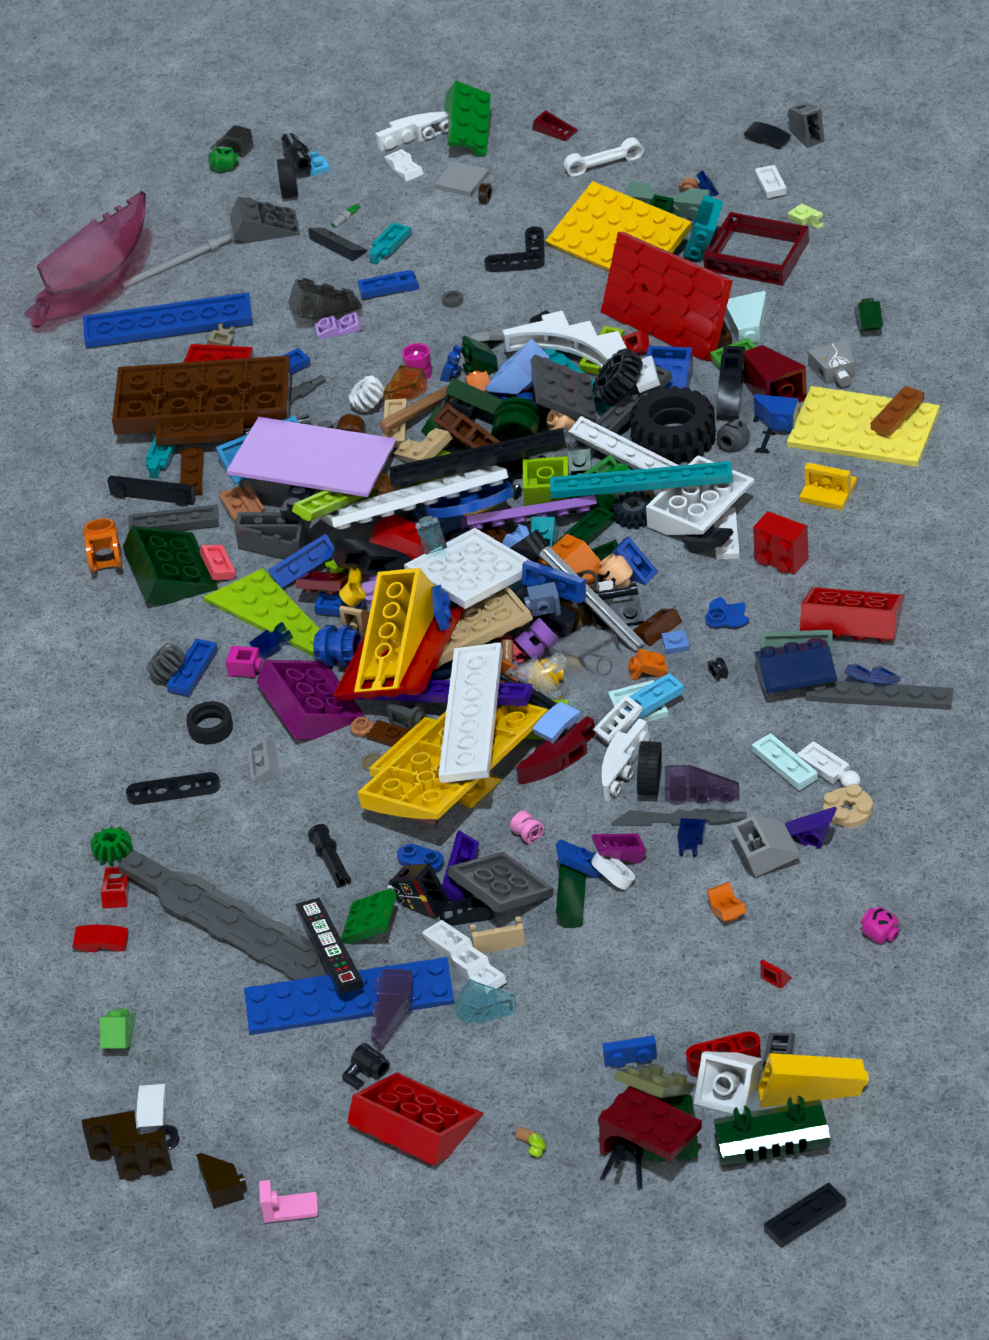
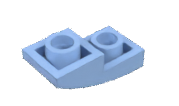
[532,702,581,744]

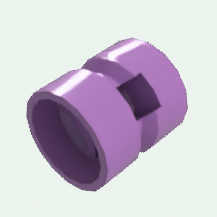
[515,618,559,661]

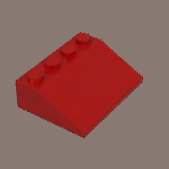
[800,587,905,642]
[347,1072,484,1165]

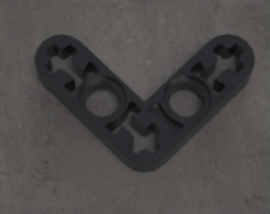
[484,226,545,273]

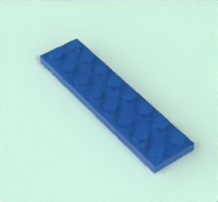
[83,292,253,348]
[244,957,455,1035]

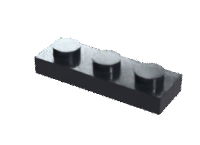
[764,1182,846,1248]

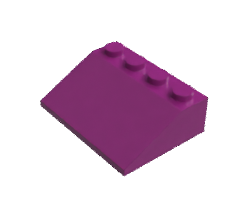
[256,660,365,740]

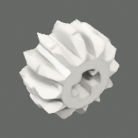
[348,375,385,412]

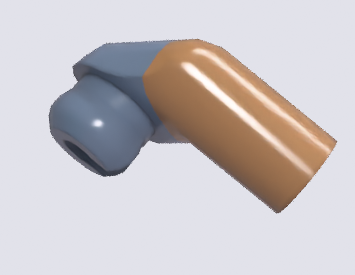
[501,640,519,667]

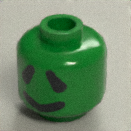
[209,147,238,172]

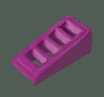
[592,833,647,863]

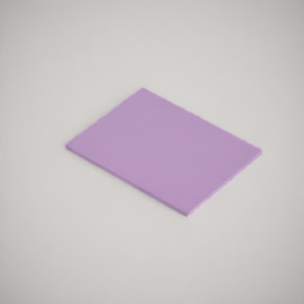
[227,417,397,497]

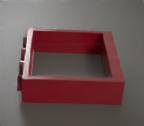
[703,212,809,286]

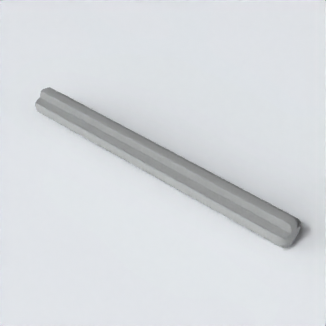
[539,546,644,652]

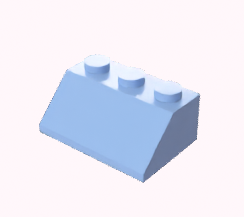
[485,338,549,394]

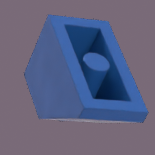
[754,394,799,432]

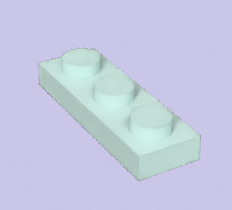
[752,733,818,791]

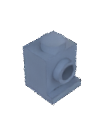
[524,582,561,617]

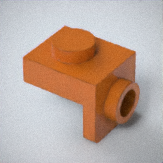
[465,371,490,393]
[628,648,668,680]
[707,882,747,921]

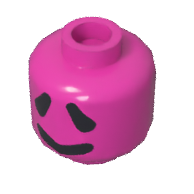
[860,906,900,944]

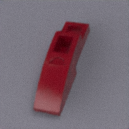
[516,716,596,785]

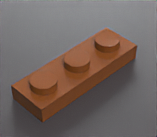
[871,386,924,437]

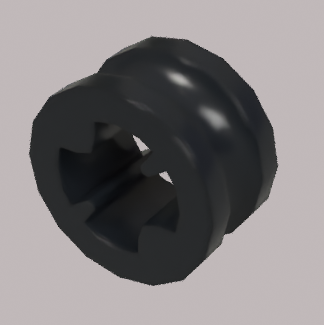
[708,657,728,681]
[156,1125,180,1150]

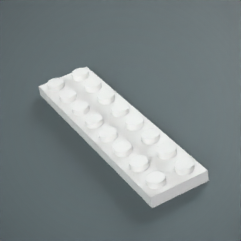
[438,642,503,783]

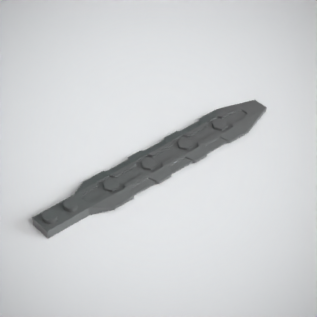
[118,850,329,980]

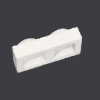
[755,165,787,199]

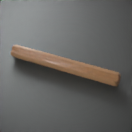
[380,385,448,432]

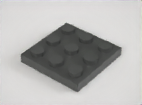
[530,354,597,423]
[447,852,554,913]

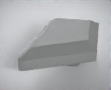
[470,332,503,346]

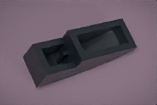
[332,538,407,575]

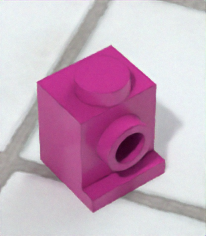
[226,646,264,677]

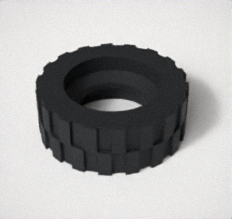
[637,741,662,796]

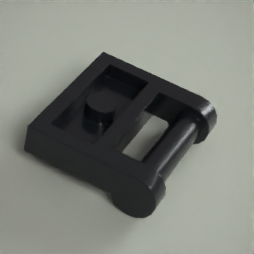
[593,583,644,631]

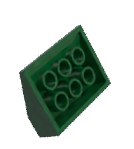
[123,526,218,605]

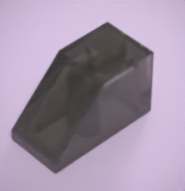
[210,125,254,158]

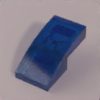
[845,663,901,683]

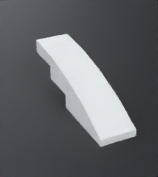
[421,920,507,996]

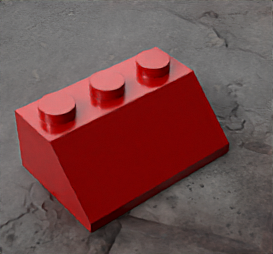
[369,514,443,560]

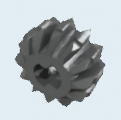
[146,643,185,682]

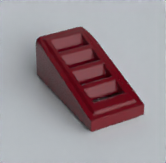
[532,110,578,142]

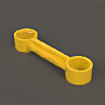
[339,568,366,608]

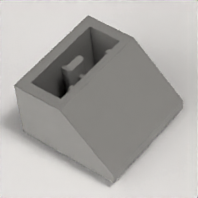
[731,815,801,877]

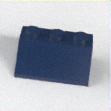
[754,638,837,693]

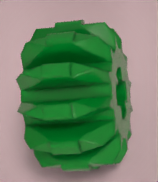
[90,825,133,867]

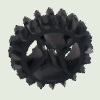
[592,348,643,405]

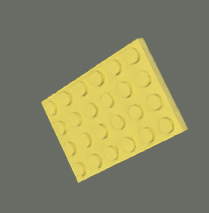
[787,386,940,467]

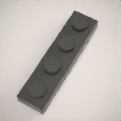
[129,504,219,531]

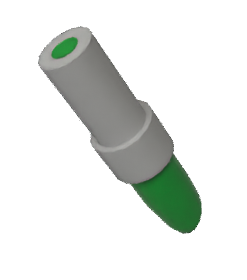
[330,204,360,228]

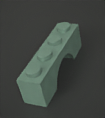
[624,181,710,220]

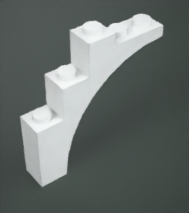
[502,311,627,369]

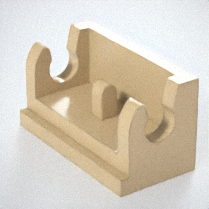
[470,916,525,953]

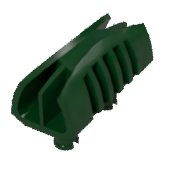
[713,1095,830,1167]

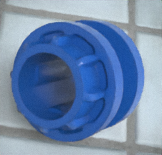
[313,625,362,666]

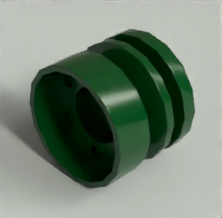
[491,397,541,442]

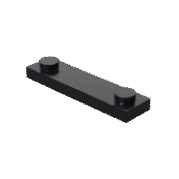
[107,475,196,505]

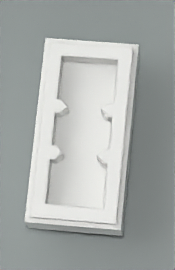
[636,355,660,393]

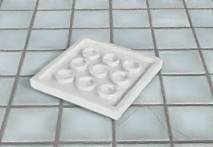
[404,528,531,609]

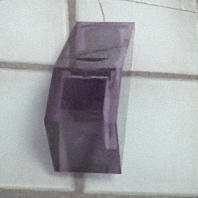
[664,765,740,804]
[371,969,414,1050]

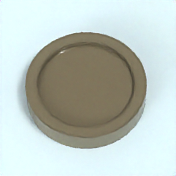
[361,753,382,771]

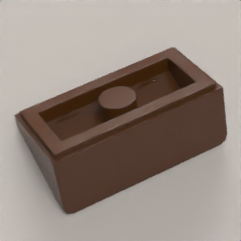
[633,608,682,646]

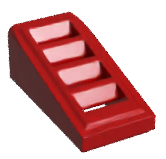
[101,867,130,909]

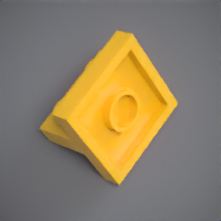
[799,462,857,511]

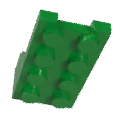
[444,80,491,157]

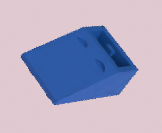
[646,346,693,388]

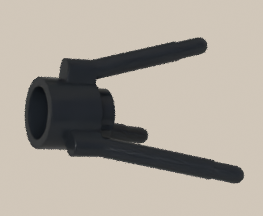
[600,1136,643,1190]

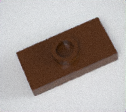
[366,720,410,747]

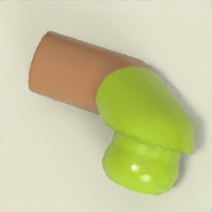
[515,1126,546,1158]

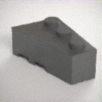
[234,512,308,559]

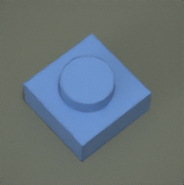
[662,630,689,655]

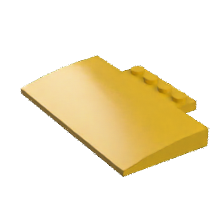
[358,704,549,820]

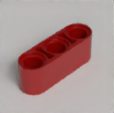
[686,1031,761,1078]

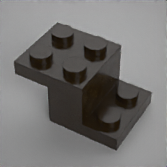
[82,1110,173,1180]

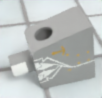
[808,340,855,387]

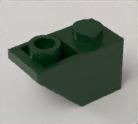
[854,298,883,331]
[461,335,498,376]

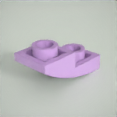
[315,311,362,339]

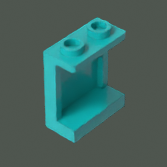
[683,195,724,261]

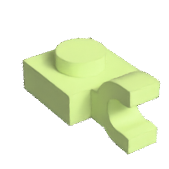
[787,204,824,229]

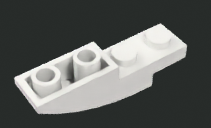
[376,112,450,152]
[602,719,650,802]

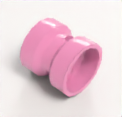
[510,810,544,844]

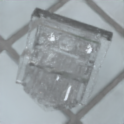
[505,649,568,700]

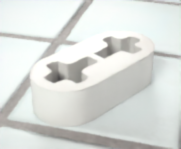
[591,851,635,890]

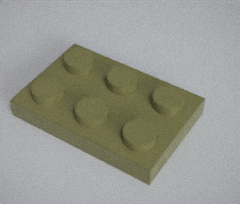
[614,1063,695,1098]

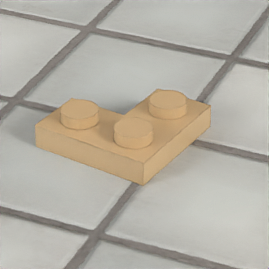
[393,428,453,463]

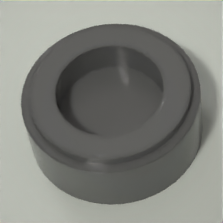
[442,290,463,308]

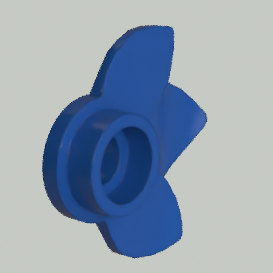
[705,597,749,628]

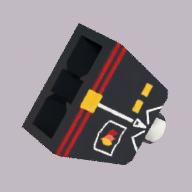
[388,864,450,917]

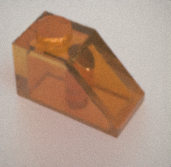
[384,365,428,402]

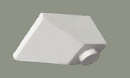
[693,1052,762,1114]

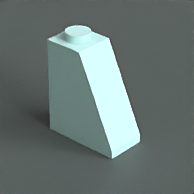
[725,291,766,343]

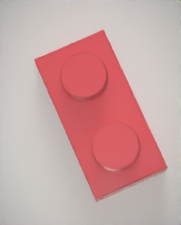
[200,545,236,581]

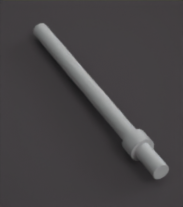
[120,233,232,289]

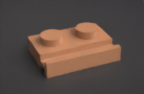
[219,483,265,524]

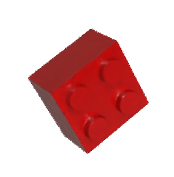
[753,511,809,575]

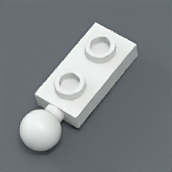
[797,741,860,787]

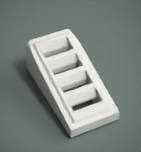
[593,695,643,745]

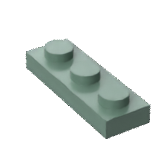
[761,630,833,654]

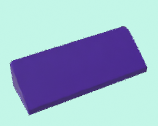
[442,830,479,902]

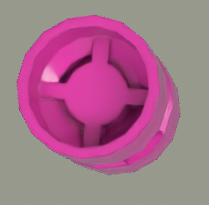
[402,343,433,383]

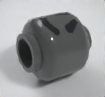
[717,419,750,452]

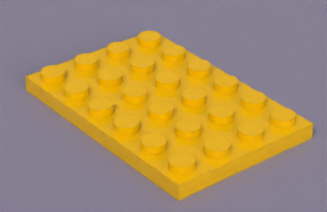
[545,181,693,271]

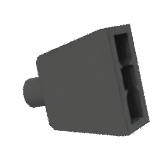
[787,103,825,148]

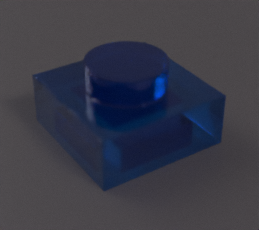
[696,170,719,197]

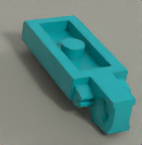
[369,222,412,265]
[146,436,177,479]

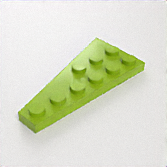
[203,568,320,657]

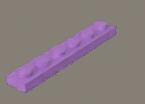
[460,495,597,530]

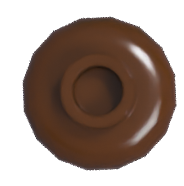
[337,414,366,433]

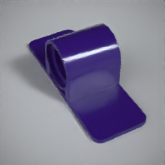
[785,806,837,849]

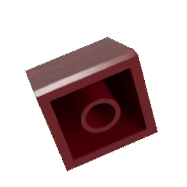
[743,345,807,403]

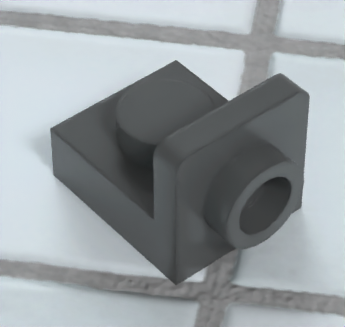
[387,702,427,730]

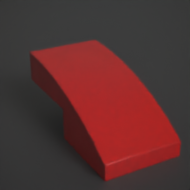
[72,924,128,953]

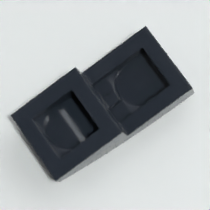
[743,121,791,150]

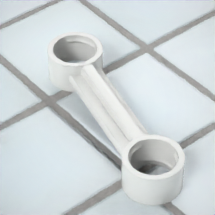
[564,138,644,177]

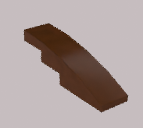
[433,403,500,466]

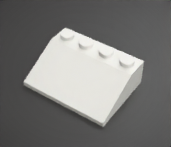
[646,455,754,535]

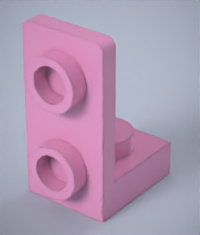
[259,1180,318,1223]

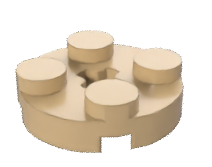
[823,784,873,828]

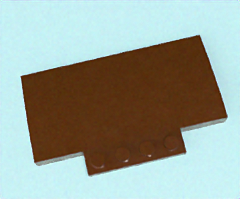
[112,355,290,445]

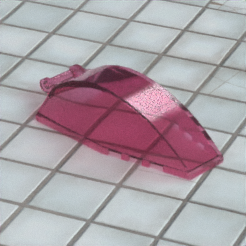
[24,191,146,328]

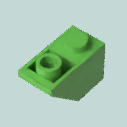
[100,1008,136,1048]

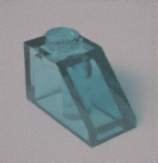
[415,516,447,555]
[455,979,517,1024]

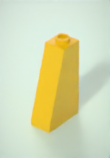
[757,1053,869,1108]

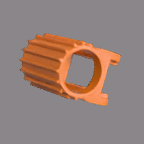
[83,518,122,573]

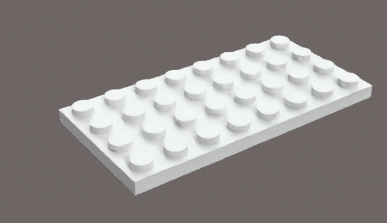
[320,465,508,530]

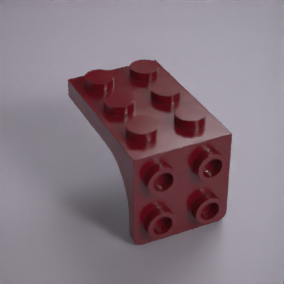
[598,1086,702,1161]

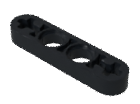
[126,772,221,805]

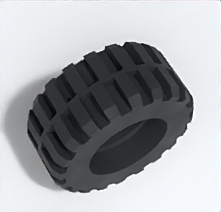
[630,386,716,465]

